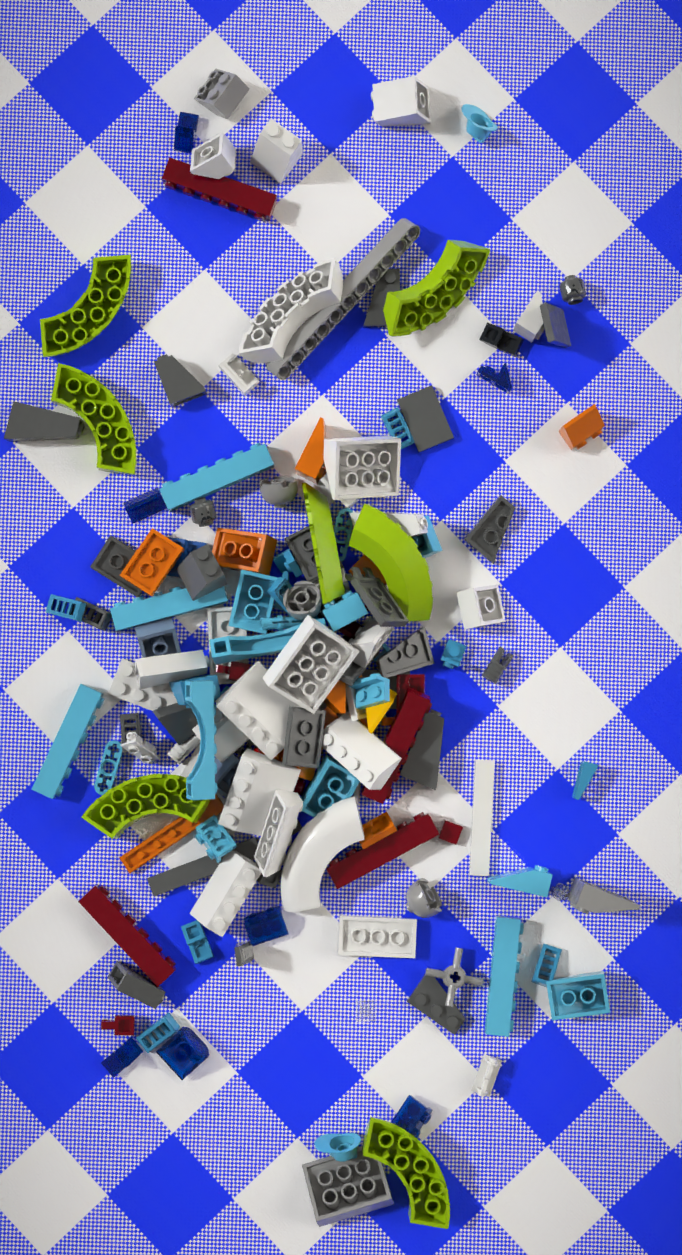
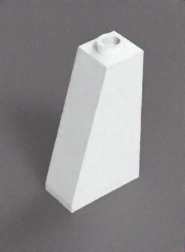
[350,512,428,537]
[135,650,210,690]

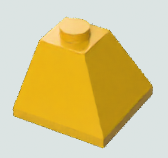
[366,689,397,734]

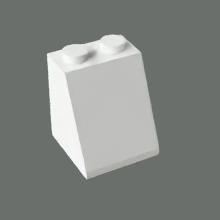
[371,76,431,127]
[250,118,303,184]

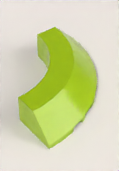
[383,240,490,336]
[51,363,136,475]
[302,482,345,604]
[349,504,433,622]
[81,774,211,840]
[362,1117,450,1229]

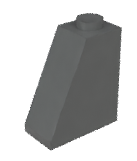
[154,354,207,407]
[153,703,198,745]
[107,961,166,1009]

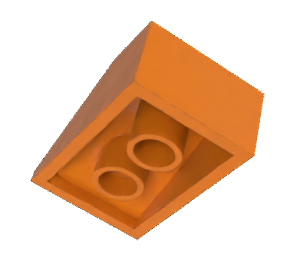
[295,417,327,484]
[212,528,277,576]

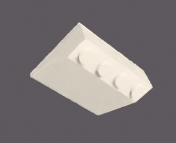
[323,436,401,500]
[263,615,360,714]
[216,661,303,760]
[218,748,301,836]

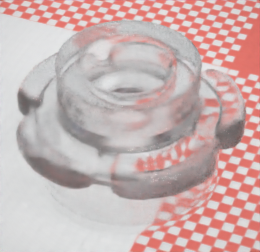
[551,883,570,901]

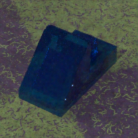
[174,112,199,154]
[476,362,512,394]
[101,1036,143,1078]

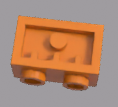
[359,812,397,849]

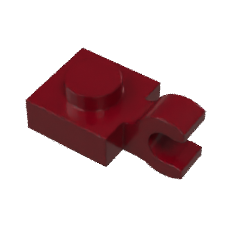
[216,661,250,681]
[101,1015,135,1036]

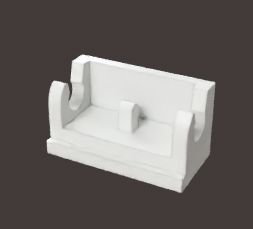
[219,353,260,396]

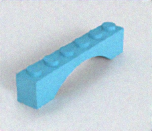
[209,618,327,665]
[185,680,217,800]

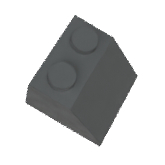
[176,544,227,601]

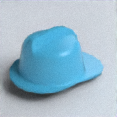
[461,104,498,143]
[314,1133,361,1162]

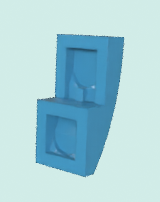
[181,920,214,964]

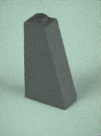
[4,401,84,442]
[400,709,444,790]

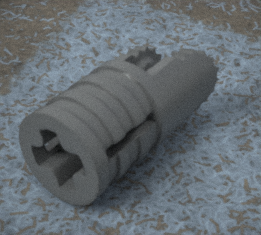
[481,646,513,684]

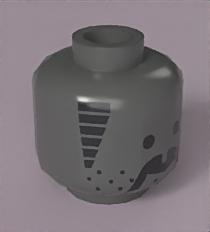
[560,275,586,305]
[190,497,216,527]

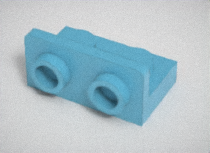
[348,674,390,710]
[195,815,237,863]

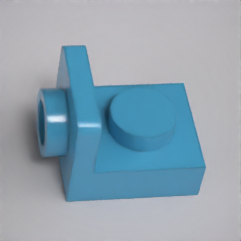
[273,549,303,578]
[440,639,467,669]

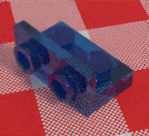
[244,906,289,947]
[391,1095,433,1138]

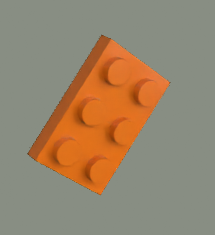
[120,528,184,597]

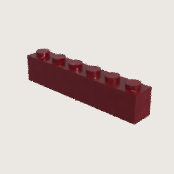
[162,157,277,222]
[361,687,432,804]
[326,812,439,889]
[78,884,176,987]

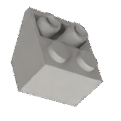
[194,69,250,119]

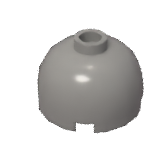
[259,476,298,508]
[283,581,323,621]
[406,878,442,918]

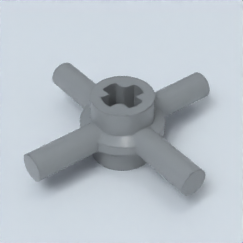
[425,947,483,1007]

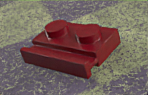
[397,674,425,711]

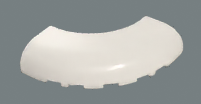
[239,258,343,363]
[280,796,364,912]

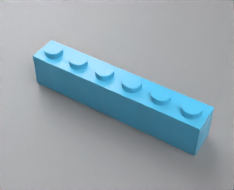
[159,443,275,512]
[110,586,228,632]
[31,684,105,799]
[484,915,524,1037]

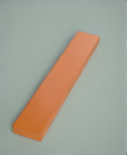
[119,794,224,873]

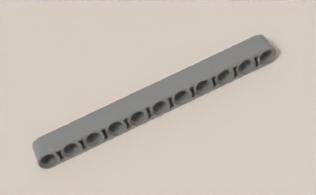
[267,218,420,380]

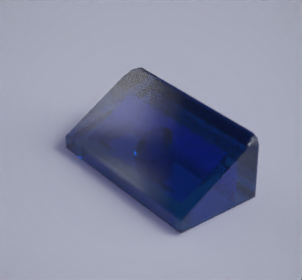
[123,488,167,524]

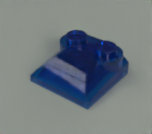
[156,1027,209,1080]

